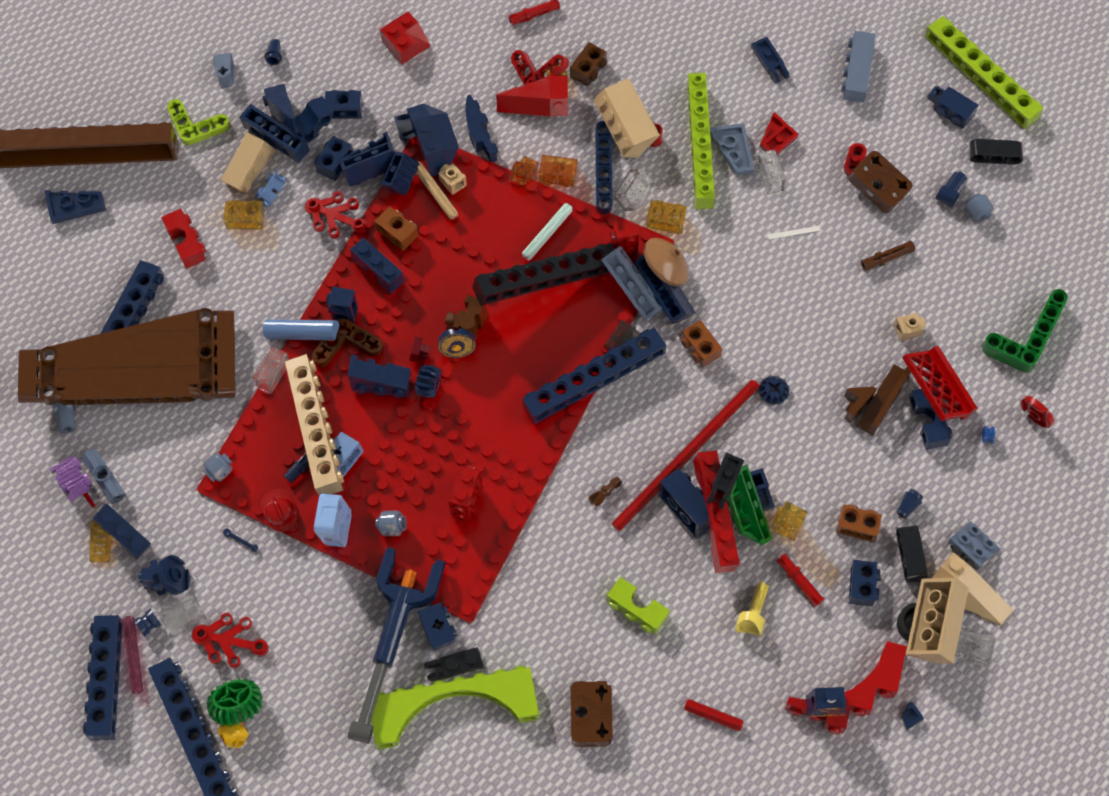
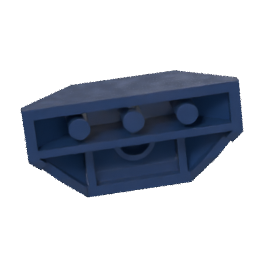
[406,103,459,177]

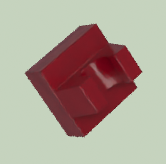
[409,336,431,362]

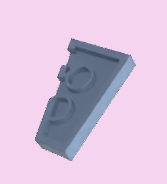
[710,123,754,175]

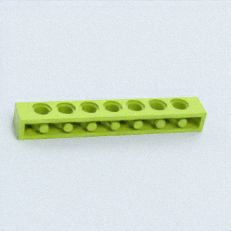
[925,16,1044,129]
[687,73,715,209]

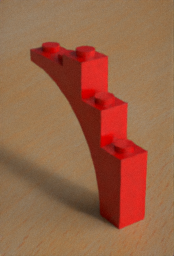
[785,641,907,735]

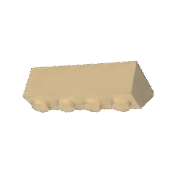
[594,79,660,158]
[906,578,969,664]

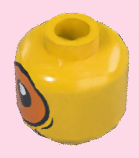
[218,722,249,748]

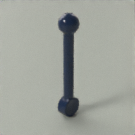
[223,528,258,552]

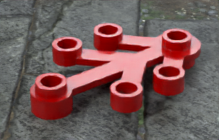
[305,191,368,239]
[192,612,269,669]

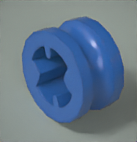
[982,426,995,444]

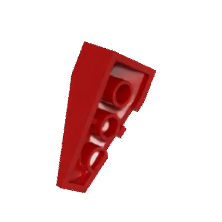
[496,75,568,116]

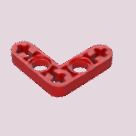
[511,50,569,85]

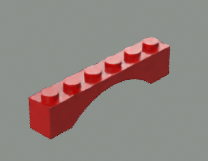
[693,450,740,574]

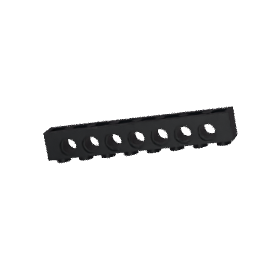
[472,243,614,306]

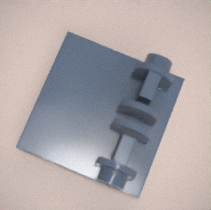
[948,521,1000,570]

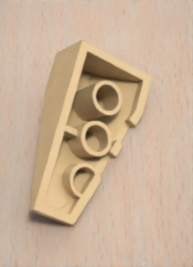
[932,552,1013,626]

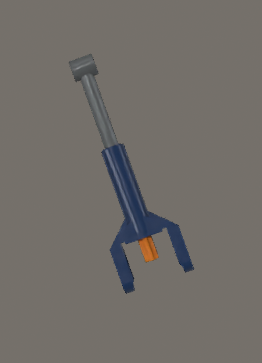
[348,547,446,744]

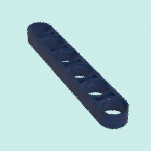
[595,121,613,214]

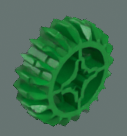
[206,678,263,727]

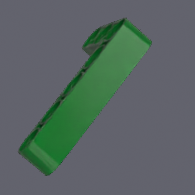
[982,289,1068,373]

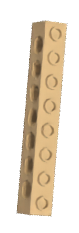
[285,354,344,496]

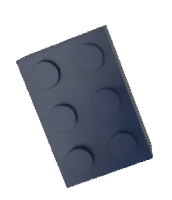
[659,468,710,539]

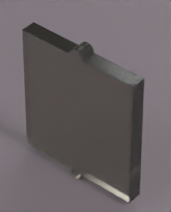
[604,320,641,359]

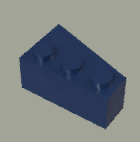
[339,131,395,187]
[348,354,412,398]

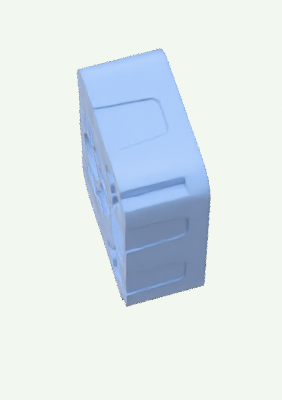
[314,493,352,547]

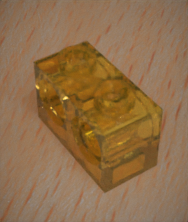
[223,200,265,230]
[646,200,687,234]
[773,501,808,542]

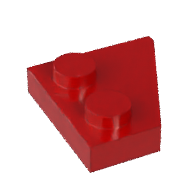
[760,112,799,159]

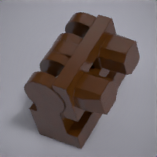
[444,295,487,340]

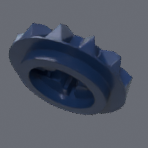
[759,375,789,404]

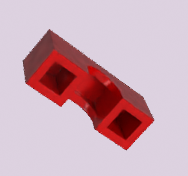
[161,208,207,269]

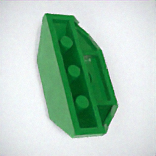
[727,464,773,545]

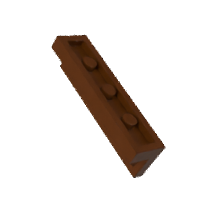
[857,364,911,436]

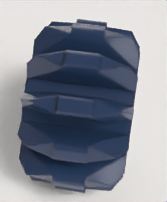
[415,365,441,398]

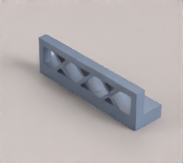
[601,246,662,321]

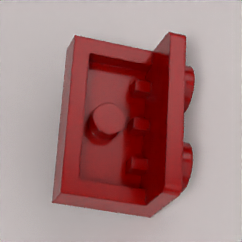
[610,222,639,255]

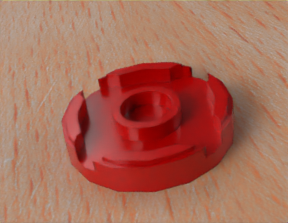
[1020,396,1055,428]

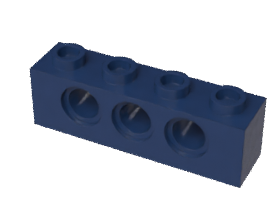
[239,104,310,163]

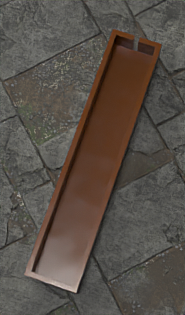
[0,122,179,168]

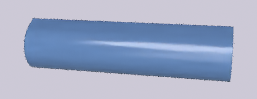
[263,319,340,340]

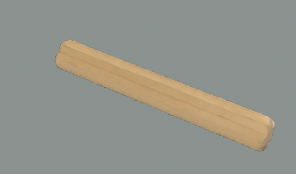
[416,162,458,220]

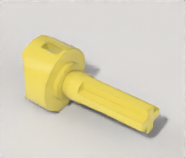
[735,582,769,638]

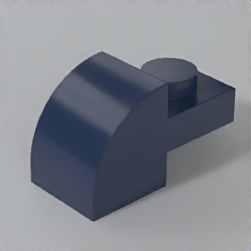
[750,468,775,511]

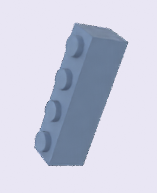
[841,31,875,103]

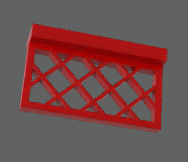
[902,346,978,421]

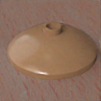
[643,238,689,286]

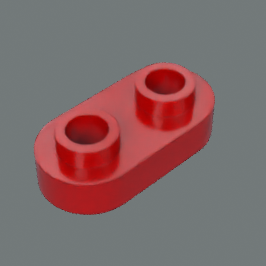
[844,143,867,176]

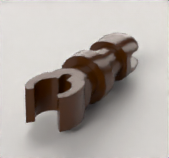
[588,477,622,507]

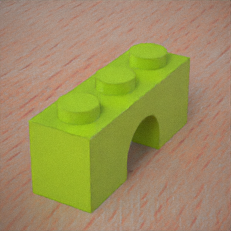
[606,576,670,635]

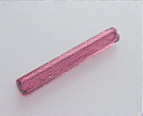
[123,616,143,694]

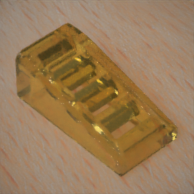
[89,520,112,562]

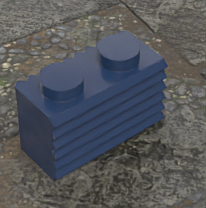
[381,151,420,196]

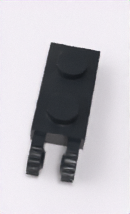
[706,452,744,509]
[424,647,484,681]

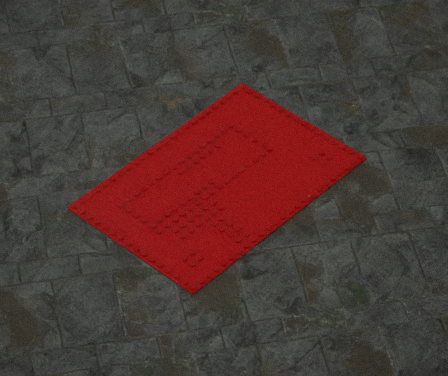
[197,137,674,623]

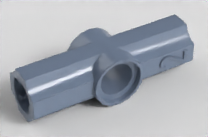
[52,391,76,434]
[81,449,126,504]

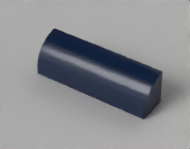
[634,254,696,324]

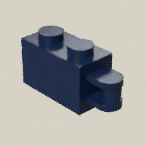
[927,86,979,129]

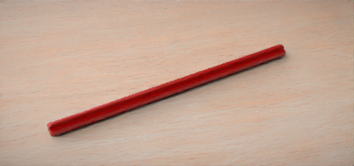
[612,380,759,531]

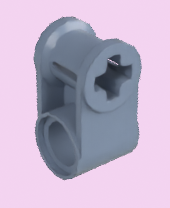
[213,52,234,88]

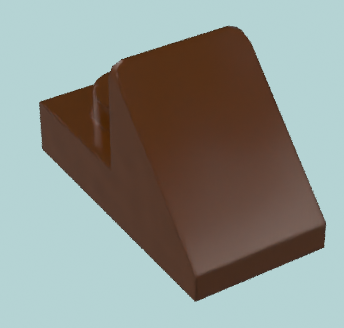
[844,386,877,423]

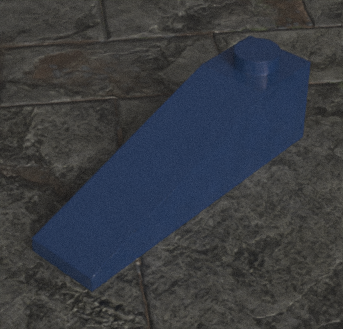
[262,84,299,134]

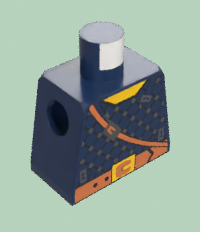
[806,687,847,717]

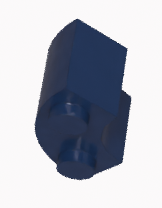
[295,96,334,143]

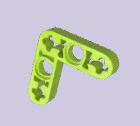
[167,99,230,145]

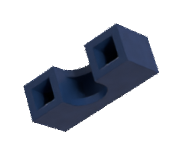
[350,238,404,294]
[909,389,953,450]
[92,503,151,560]

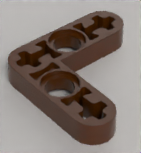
[312,319,383,367]

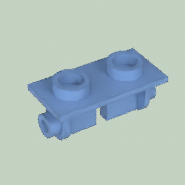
[255,169,286,207]

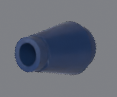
[264,39,282,65]
[896,489,923,519]

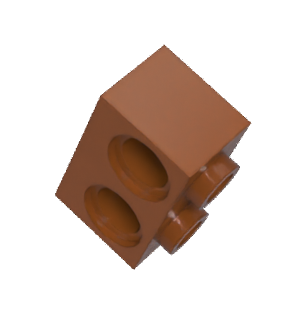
[681,320,723,368]
[836,504,882,543]

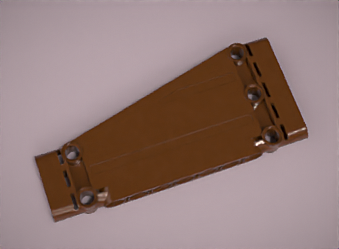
[18,308,236,405]

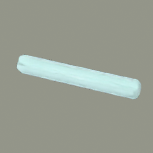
[522,203,572,261]

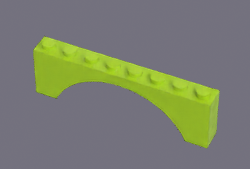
[371,665,539,750]

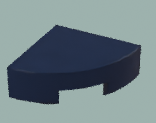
[903,702,924,731]

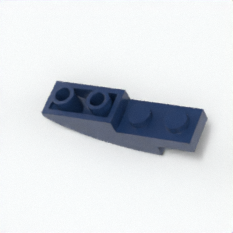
[465,94,499,163]

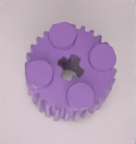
[50,457,93,502]

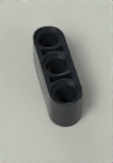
[969,139,1023,165]
[896,525,928,583]

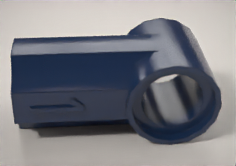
[935,171,968,208]

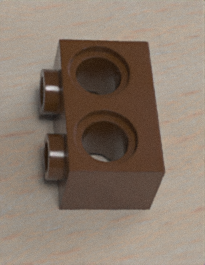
[570,42,608,86]

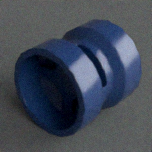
[133,609,161,637]

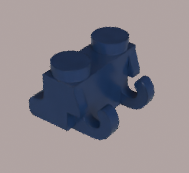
[138,559,168,596]

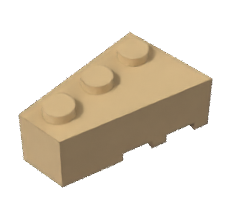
[221,132,276,193]

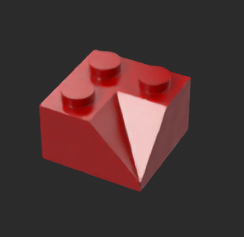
[380,11,430,64]

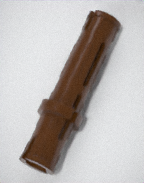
[861,240,916,271]

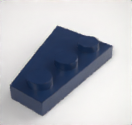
[44,190,106,224]

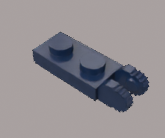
[751,37,790,83]

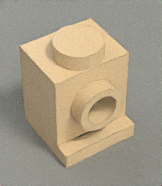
[438,164,467,195]
[894,313,926,341]

